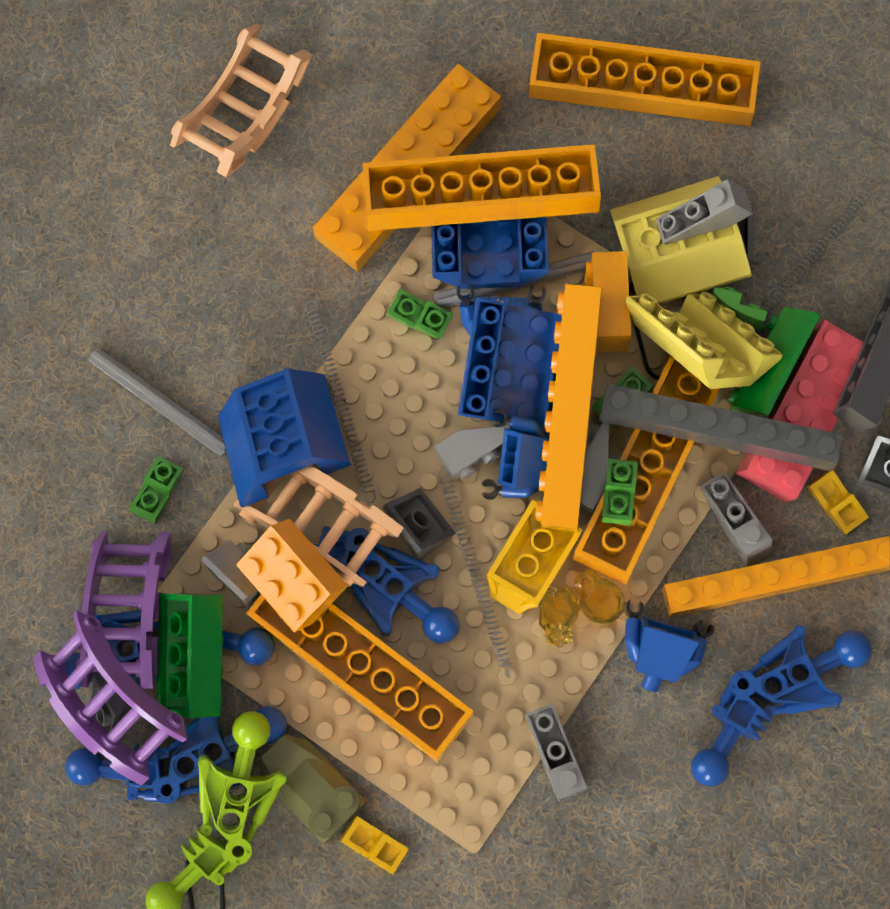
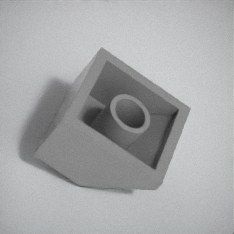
[201,540,261,609]

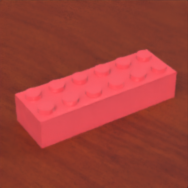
[736,320,863,502]

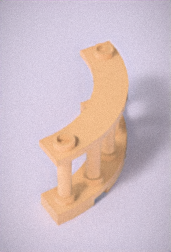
[170,24,313,177]
[233,465,404,587]

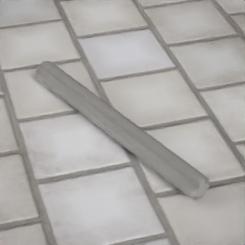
[433,251,594,308]
[89,348,227,456]

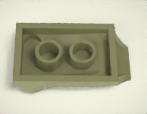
[259,734,367,845]

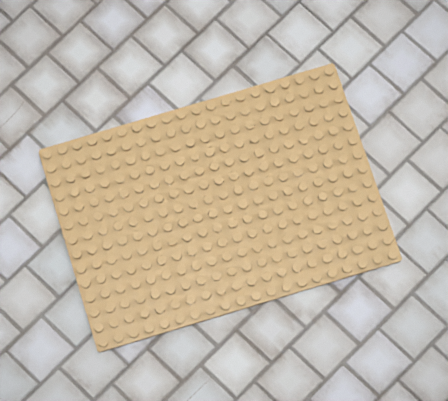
[154,216,746,853]

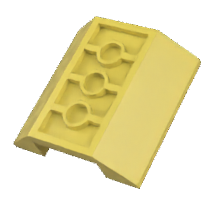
[610,176,752,305]
[625,292,783,389]

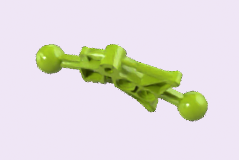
[145,711,286,909]

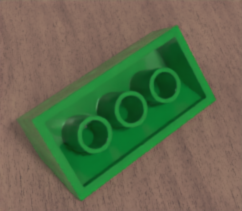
[727,307,821,418]
[157,593,224,718]

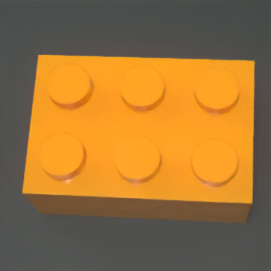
[584,251,631,353]
[236,518,348,633]

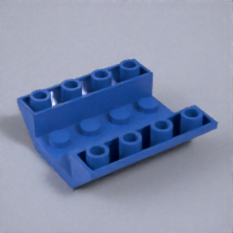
[431,217,549,289]
[457,298,562,429]
[218,368,351,508]

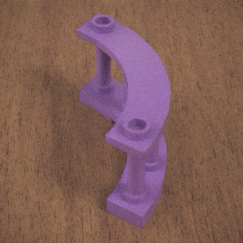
[76,531,172,689]
[33,610,187,786]

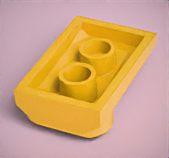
[486,500,583,614]

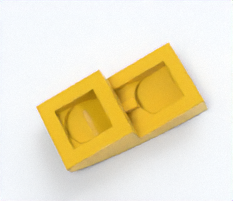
[806,470,869,535]
[339,815,409,875]

